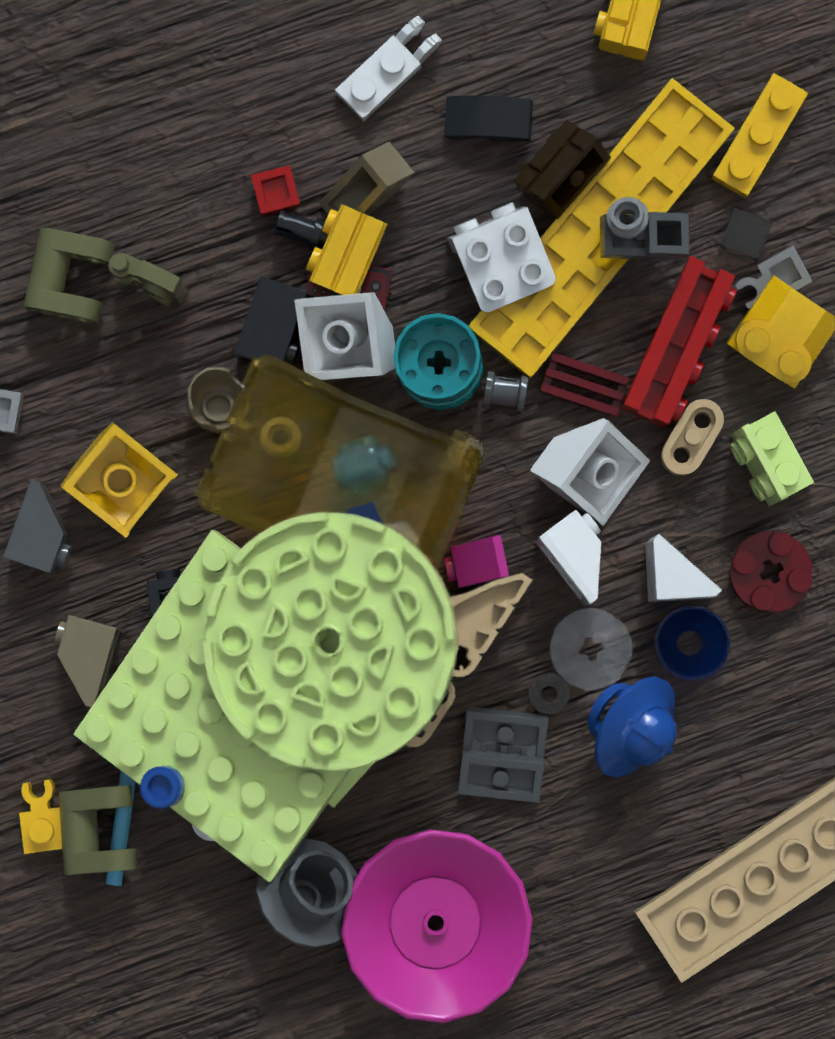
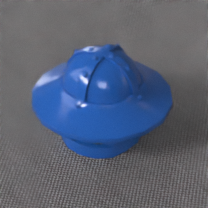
[587,676,677,778]

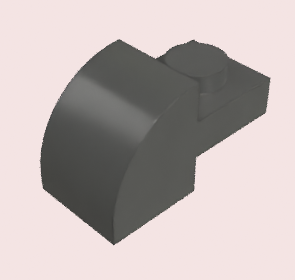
[600,212,689,262]

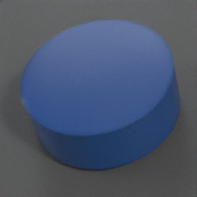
[140,765,185,809]

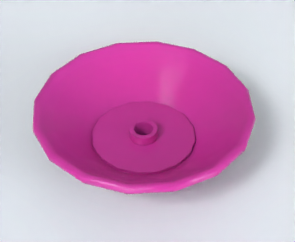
[341,829,533,1023]

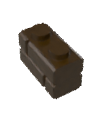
[514,120,611,219]

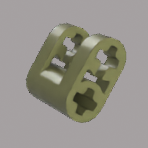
[23,228,115,324]
[59,786,137,875]

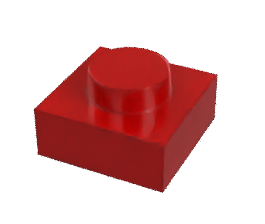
[251,165,301,217]

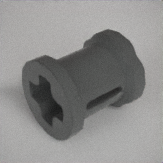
[483,371,528,412]

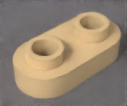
[661,399,724,476]

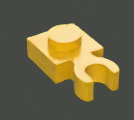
[19,779,62,854]

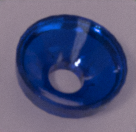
[654,605,730,681]

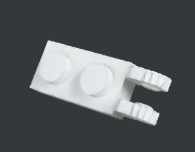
[335,16,442,122]

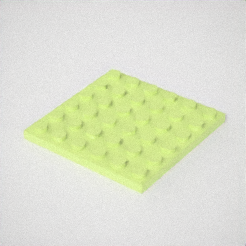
[73,530,352,883]

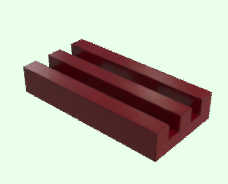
[539,352,630,418]

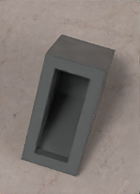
[3,479,72,575]

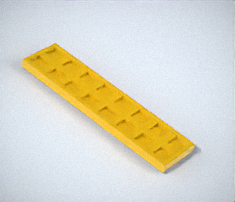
[469,78,735,379]

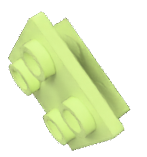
[729,411,814,506]

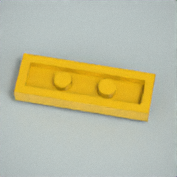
[711,73,808,199]

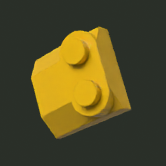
[727,275,835,389]
[60,422,178,538]

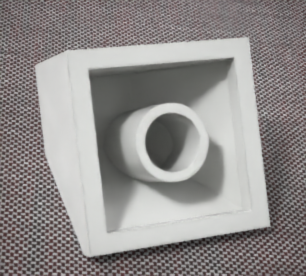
[294,292,395,381]
[530,418,650,526]
[535,510,601,606]

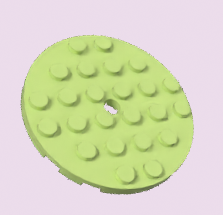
[203,512,457,770]

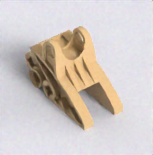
[406,573,532,747]

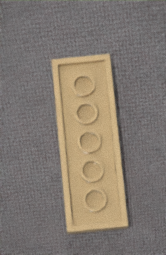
[634,778,835,983]

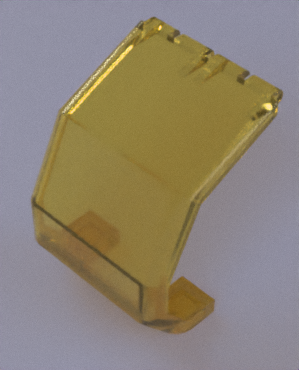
[195,354,485,571]

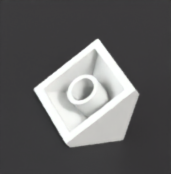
[645,534,722,602]

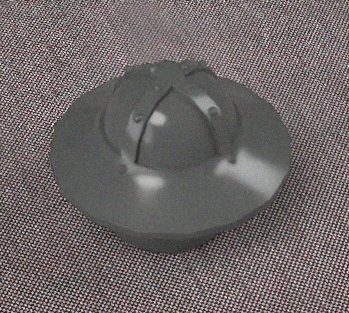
[256,838,357,948]

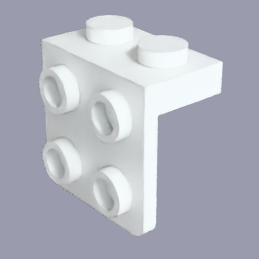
[447,202,556,312]

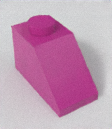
[444,535,509,589]

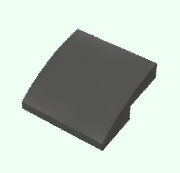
[458,706,549,803]

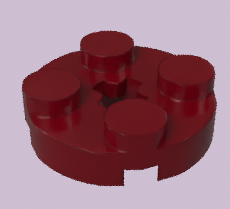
[729,531,813,613]

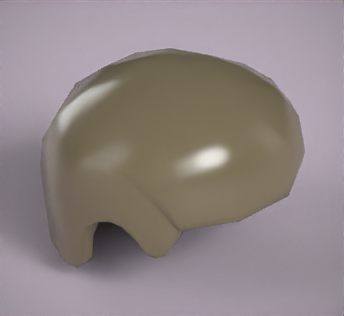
[186,367,248,433]

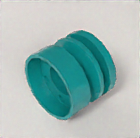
[393,313,484,411]

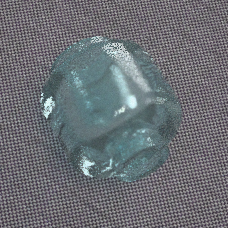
[332,435,396,494]

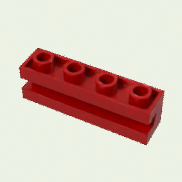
[620,256,737,428]

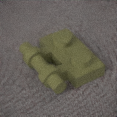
[108,253,189,307]

